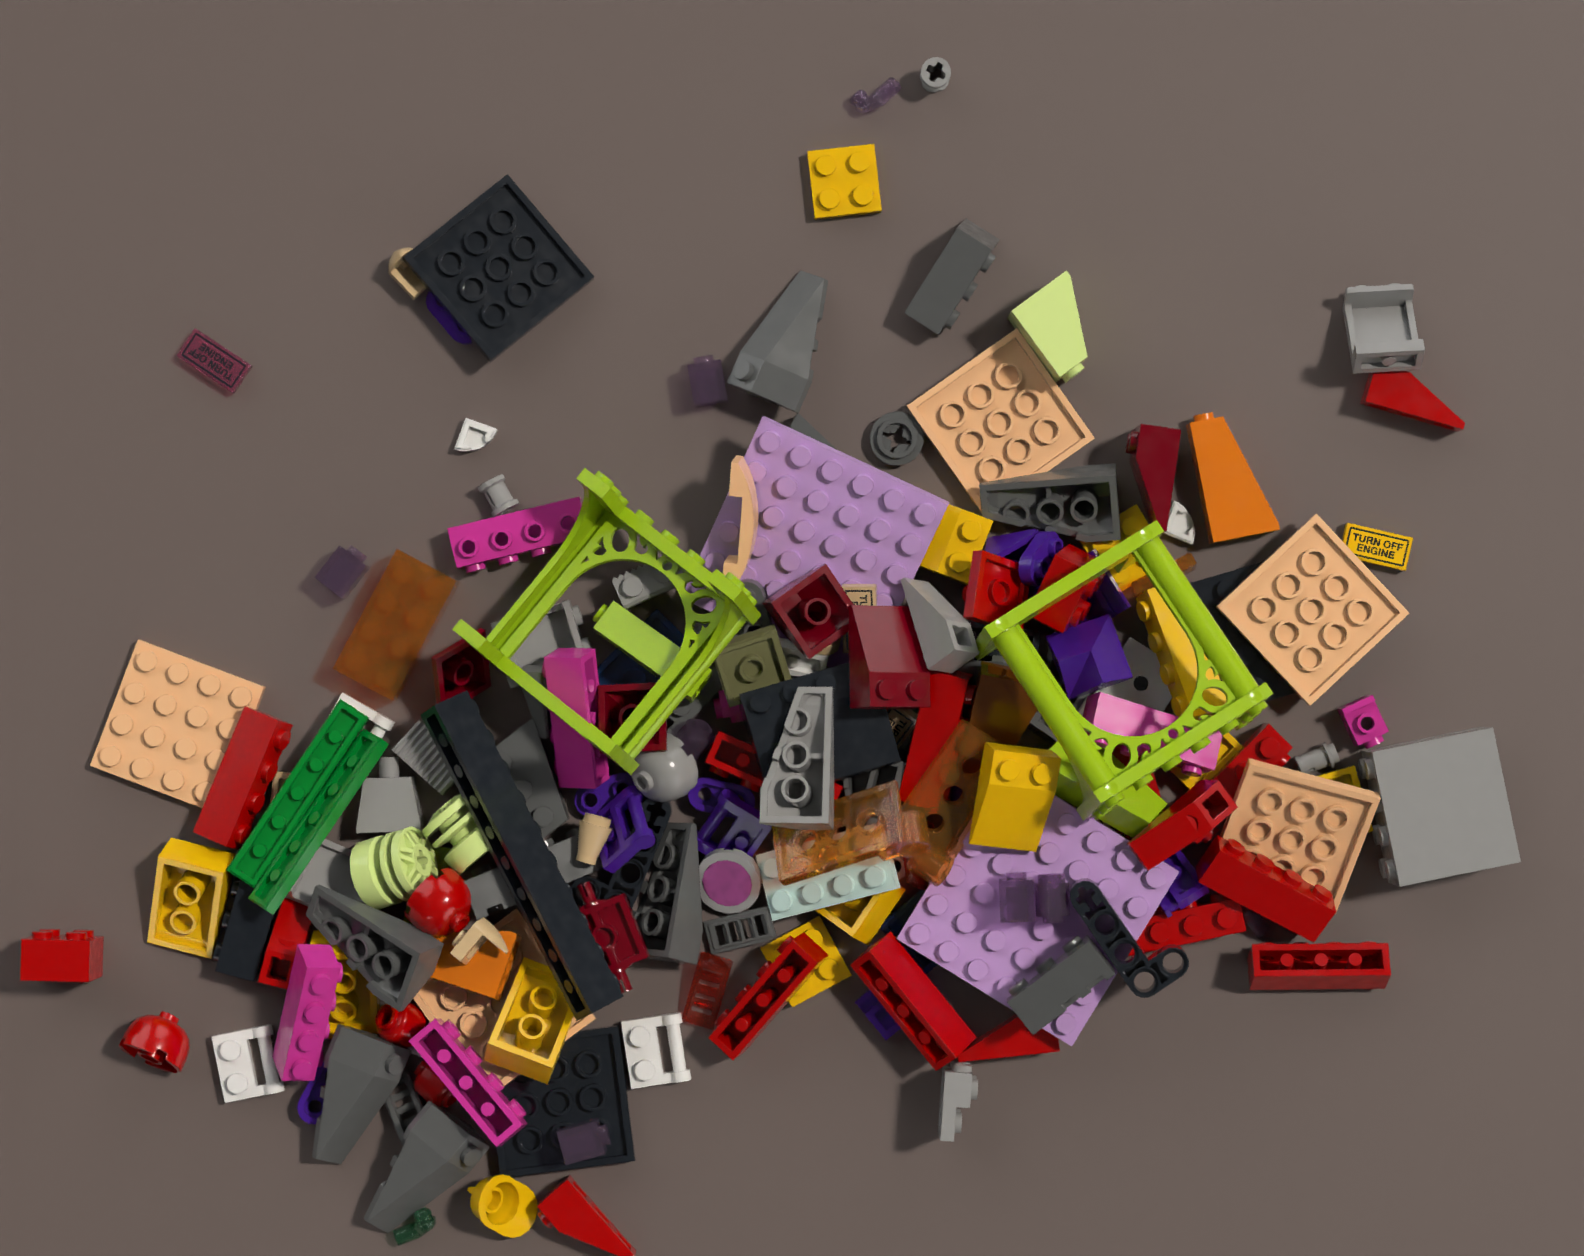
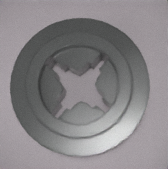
[870,412,924,466]

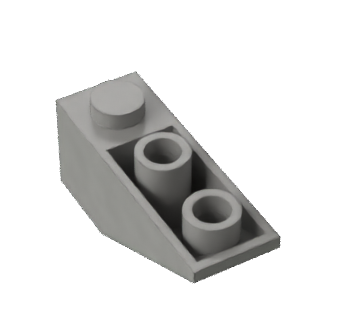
[901,578,979,673]

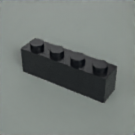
[213,877,279,982]

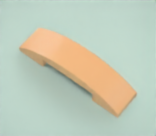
[723,455,758,580]

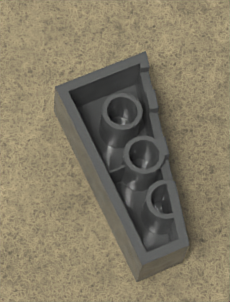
[464,826,603,920]

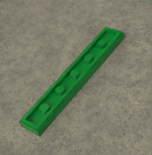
[227,699,370,888]
[248,729,389,915]

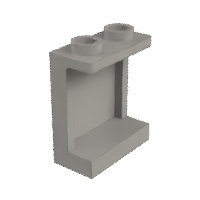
[1342,283,1425,374]
[490,600,592,688]
[286,839,365,907]

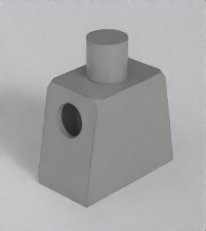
[356,757,424,833]

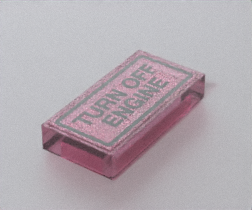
[177,328,253,394]

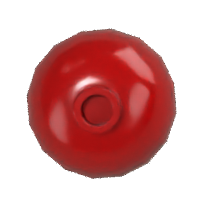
[405,868,472,937]
[118,1011,190,1073]

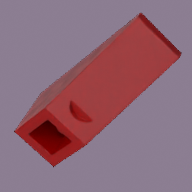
[1127,780,1238,871]
[258,897,313,990]

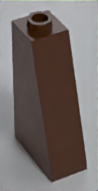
[954,661,1037,792]

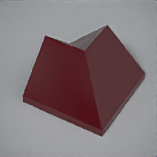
[431,628,491,704]
[598,683,668,754]

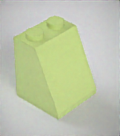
[1007,270,1088,383]

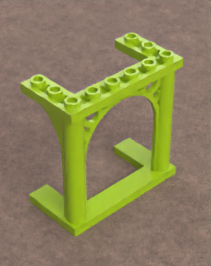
[452,468,761,775]
[975,520,1274,821]

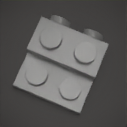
[938,1060,978,1142]

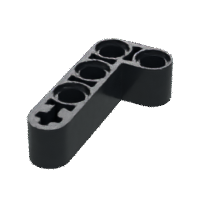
[571,798,673,910]
[1070,878,1189,998]

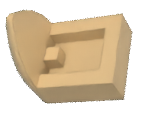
[388,247,427,300]
[450,917,508,965]

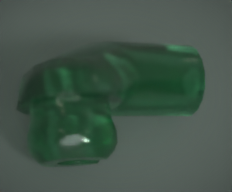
[393,1207,436,1246]

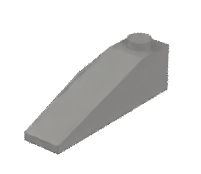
[759,687,834,830]

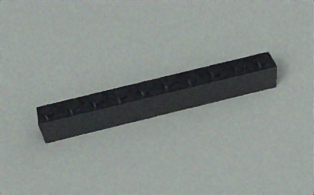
[420,690,624,1021]

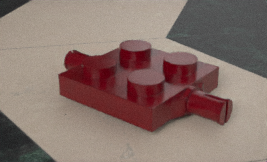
[576,881,650,993]

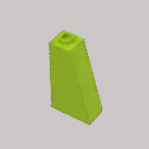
[592,600,712,703]
[1049,741,1168,838]

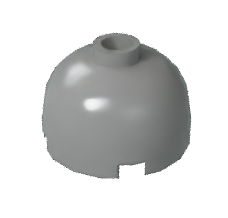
[632,733,698,803]

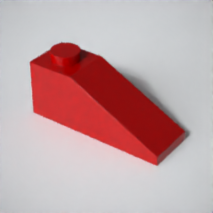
[1360,371,1465,432]
[957,1014,1060,1062]
[537,1175,636,1256]

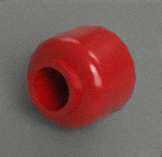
[375,1003,426,1048]
[413,1060,457,1108]

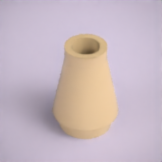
[576,812,612,865]

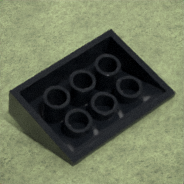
[739,662,901,782]

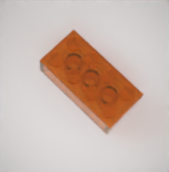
[333,549,460,701]

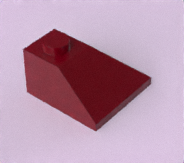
[762,564,854,659]

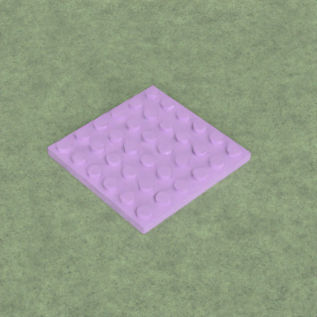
[685,416,949,668]
[896,795,1179,1046]

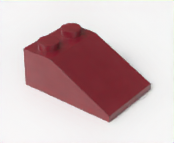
[1125,424,1181,532]
[848,605,931,709]

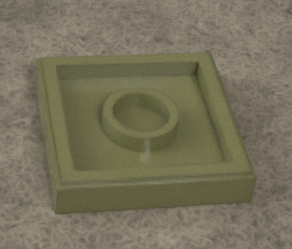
[714,624,791,708]

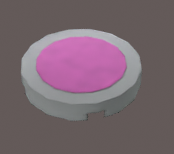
[699,848,762,914]

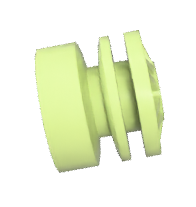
[421,794,489,875]
[350,826,438,910]

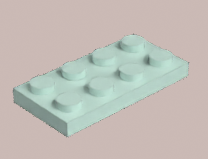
[755,822,901,921]

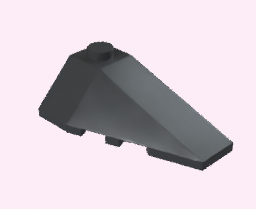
[727,270,828,413]
[979,463,1121,542]
[632,822,703,965]
[306,885,444,1012]
[312,1024,412,1164]
[364,1101,490,1233]

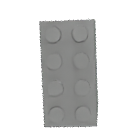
[1358,727,1521,887]

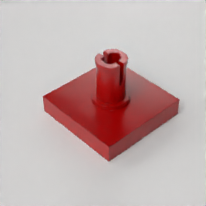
[962,550,1029,629]

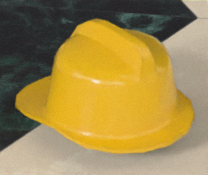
[467,1174,538,1238]

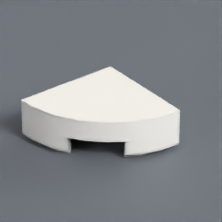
[454,418,498,452]
[1163,501,1195,545]

